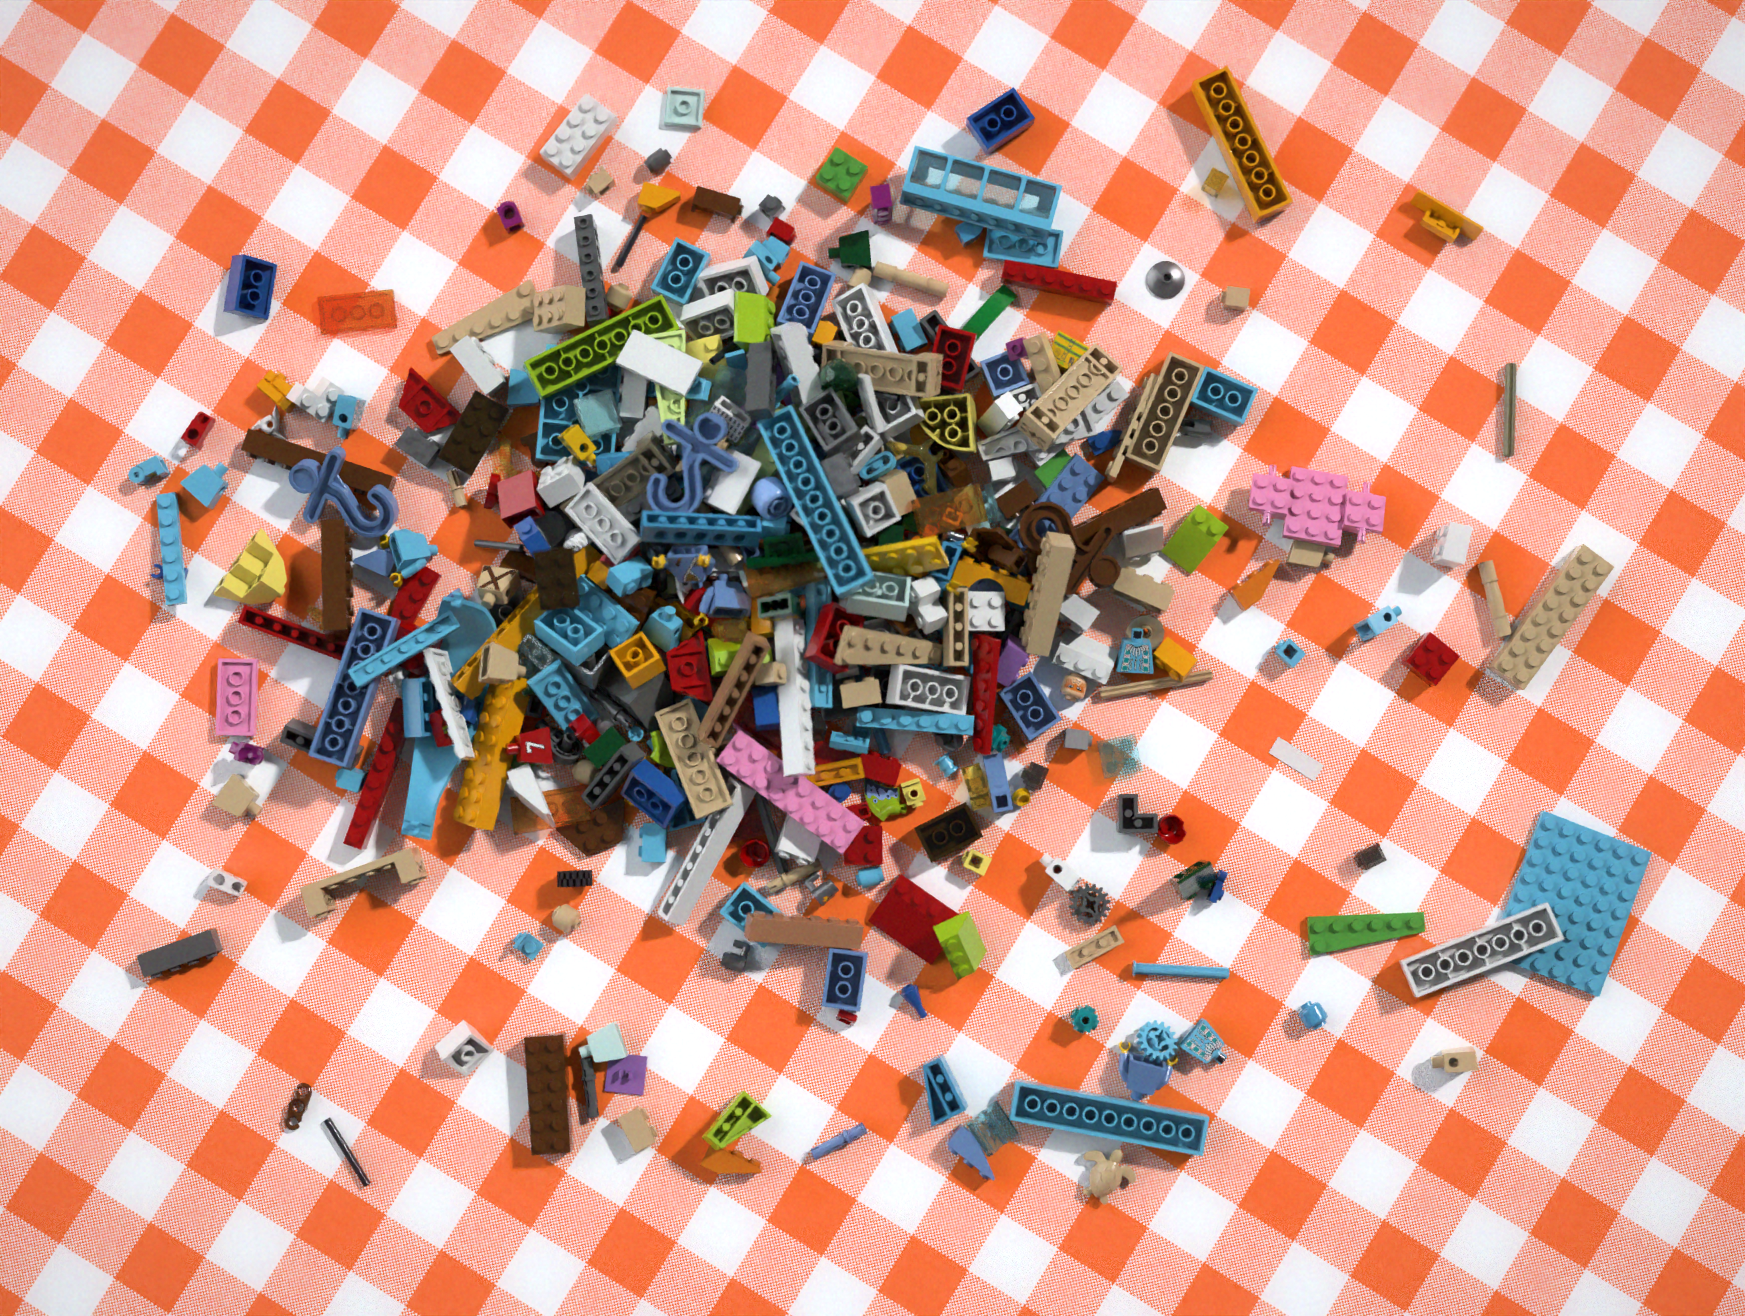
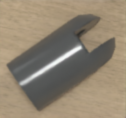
[1179,418,1213,438]

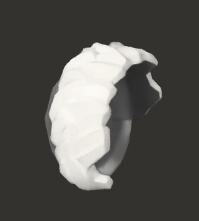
[563,528,593,553]

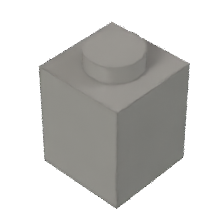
[1063,728,1092,750]

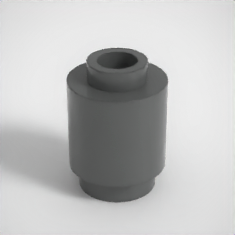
[644,147,672,175]

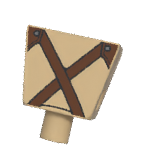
[477,565,521,609]

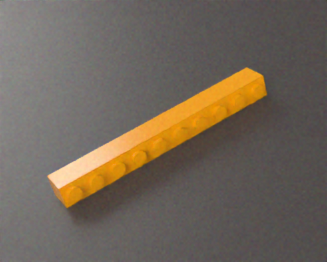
[450,544,602,700]

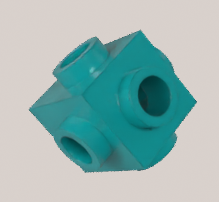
[991,724,1011,753]
[1070,1005,1099,1034]

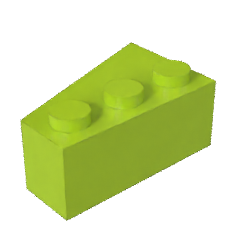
[701,1090,772,1150]

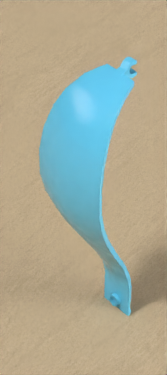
[401,591,497,840]

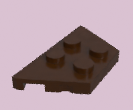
[556,798,625,856]

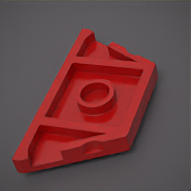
[398,367,461,433]
[666,630,713,703]

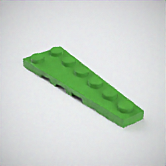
[1307,912,1425,955]

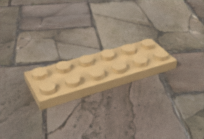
[655,698,734,820]

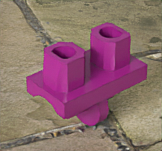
[229,741,264,766]

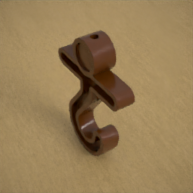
[1018,502,1121,598]

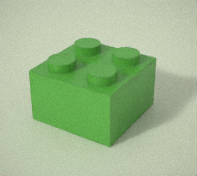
[816,146,868,204]

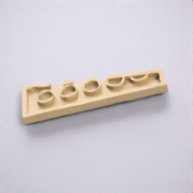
[431,279,537,356]
[1104,373,1159,483]
[834,625,943,665]

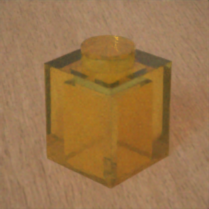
[1200,167,1229,199]

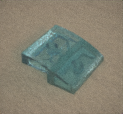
[517,632,556,680]
[966,1101,1018,1157]

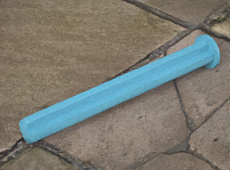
[1132,960,1230,979]

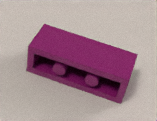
[870,184,893,226]

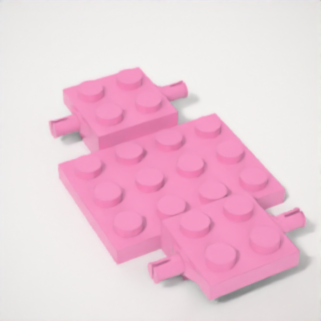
[1248,464,1386,548]

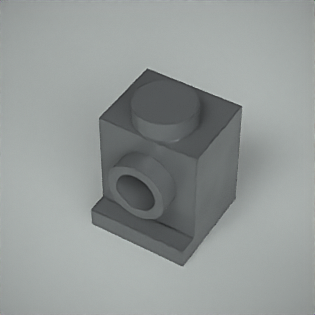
[758,194,786,222]

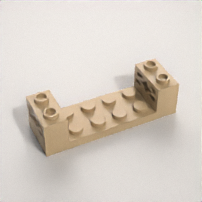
[821,340,943,398]
[1016,343,1124,452]
[299,847,428,919]

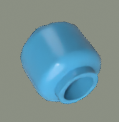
[1298,1001,1328,1031]

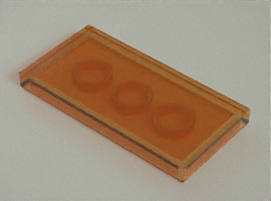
[317,289,398,335]
[911,483,988,538]
[742,544,828,600]
[510,784,591,835]

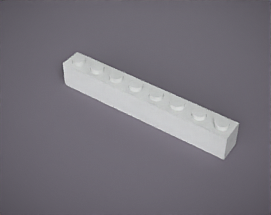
[774,617,815,777]
[657,777,757,926]

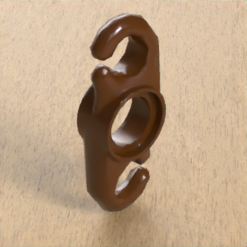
[284,1083,312,1130]

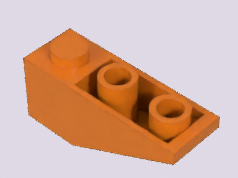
[1229,558,1281,612]
[700,1145,764,1174]

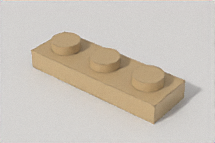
[1064,925,1124,969]

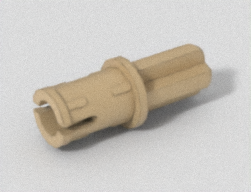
[446,469,468,508]

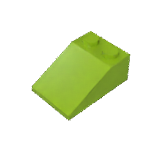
[1160,504,1229,575]

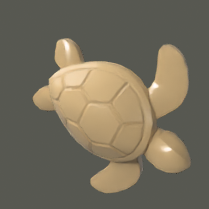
[1083,1149,1136,1205]

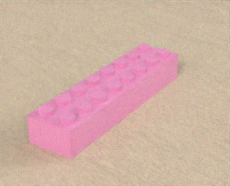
[716,729,865,854]

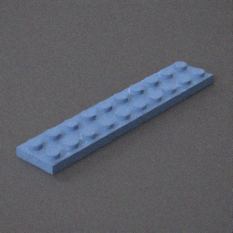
[967,453,1105,604]

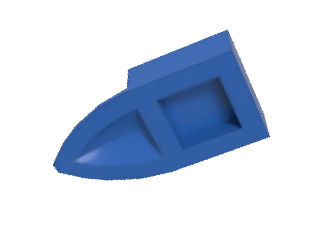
[1087,429,1122,457]

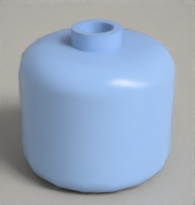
[750,476,793,520]

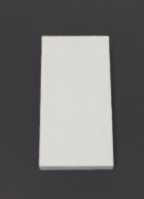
[616,329,703,397]
[564,482,641,566]

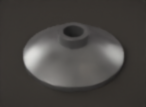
[1147,261,1185,299]

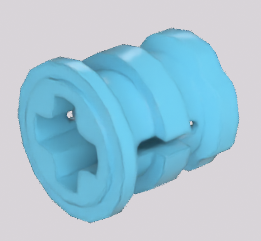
[933,752,959,778]

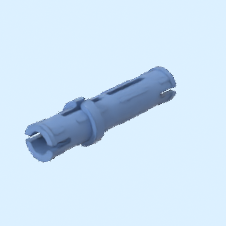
[810,1122,868,1160]

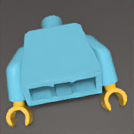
[379,528,438,588]

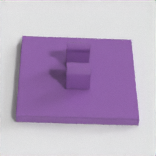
[605,1054,648,1095]

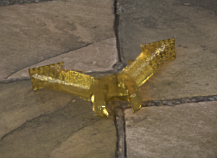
[492,431,541,478]
[886,439,944,498]

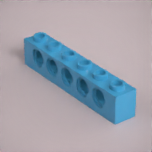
[640,511,762,547]

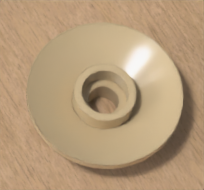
[1126,615,1164,650]

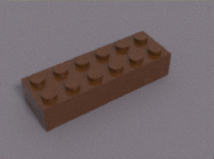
[321,519,355,642]
[524,1032,574,1156]

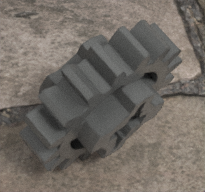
[1068,883,1111,925]

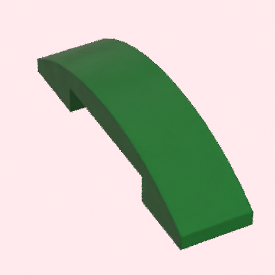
[961,284,1018,344]

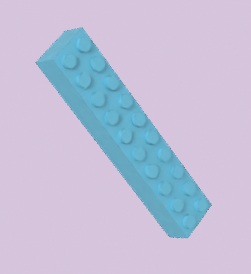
[756,405,877,599]
[1009,1078,1210,1156]

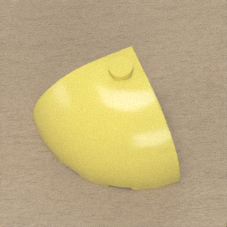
[686,334,737,403]
[918,393,977,453]

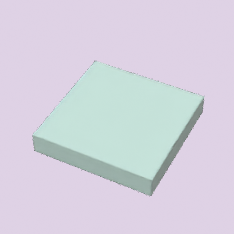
[664,86,706,129]

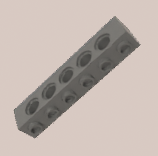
[573,214,609,329]

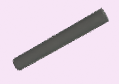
[474,539,524,552]

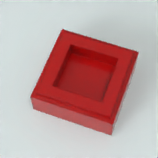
[835,1009,858,1026]

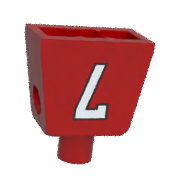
[505,727,553,765]

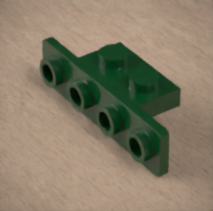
[746,532,821,570]

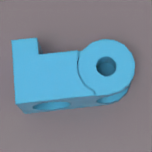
[128,455,170,485]

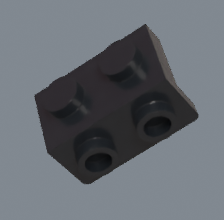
[995,607,1025,646]

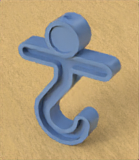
[647,413,740,513]
[288,446,399,538]

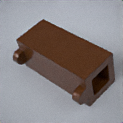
[691,186,744,224]

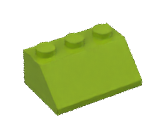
[734,291,776,353]
[707,637,773,677]
[933,911,987,980]

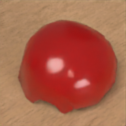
[1157,814,1187,845]
[739,839,771,868]

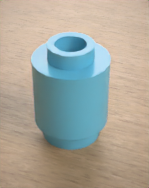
[855,866,885,889]

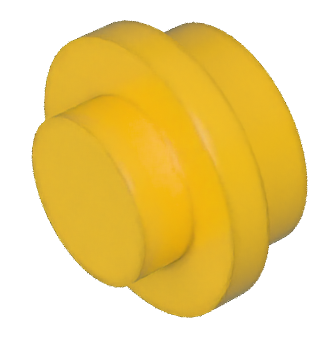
[1012,788,1031,807]

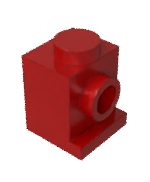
[766,217,797,246]
[568,713,601,745]

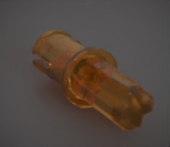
[999,718,1028,755]

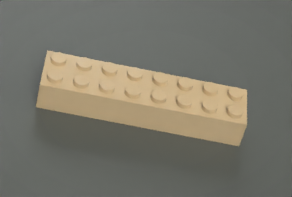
[1487,544,1614,691]

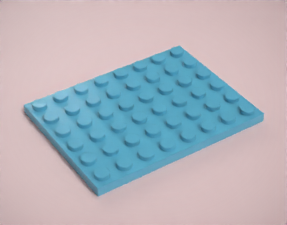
[1501,810,1652,997]

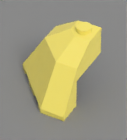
[213,528,287,605]

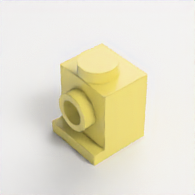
[900,778,926,808]
[961,848,992,876]

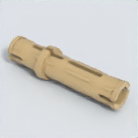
[766,858,823,894]

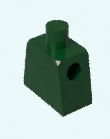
[828,230,872,270]

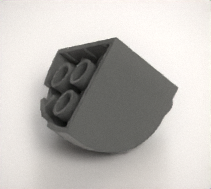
[598,665,674,734]

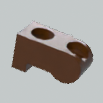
[520,431,549,469]
[988,544,1028,574]

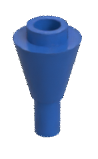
[900,984,927,1019]

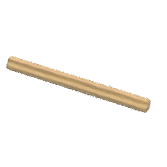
[1100,670,1213,699]

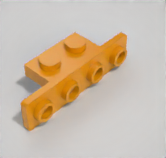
[1410,189,1484,244]

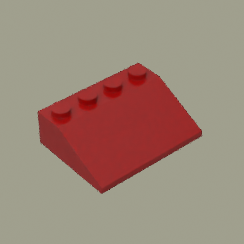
[868,873,960,965]

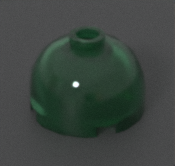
[819,358,859,393]

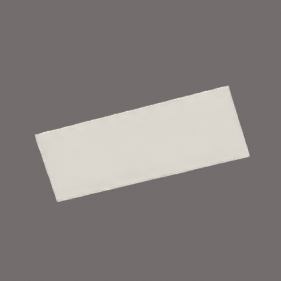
[1268,736,1324,781]

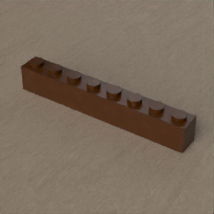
[241,428,397,496]
[1023,487,1167,576]

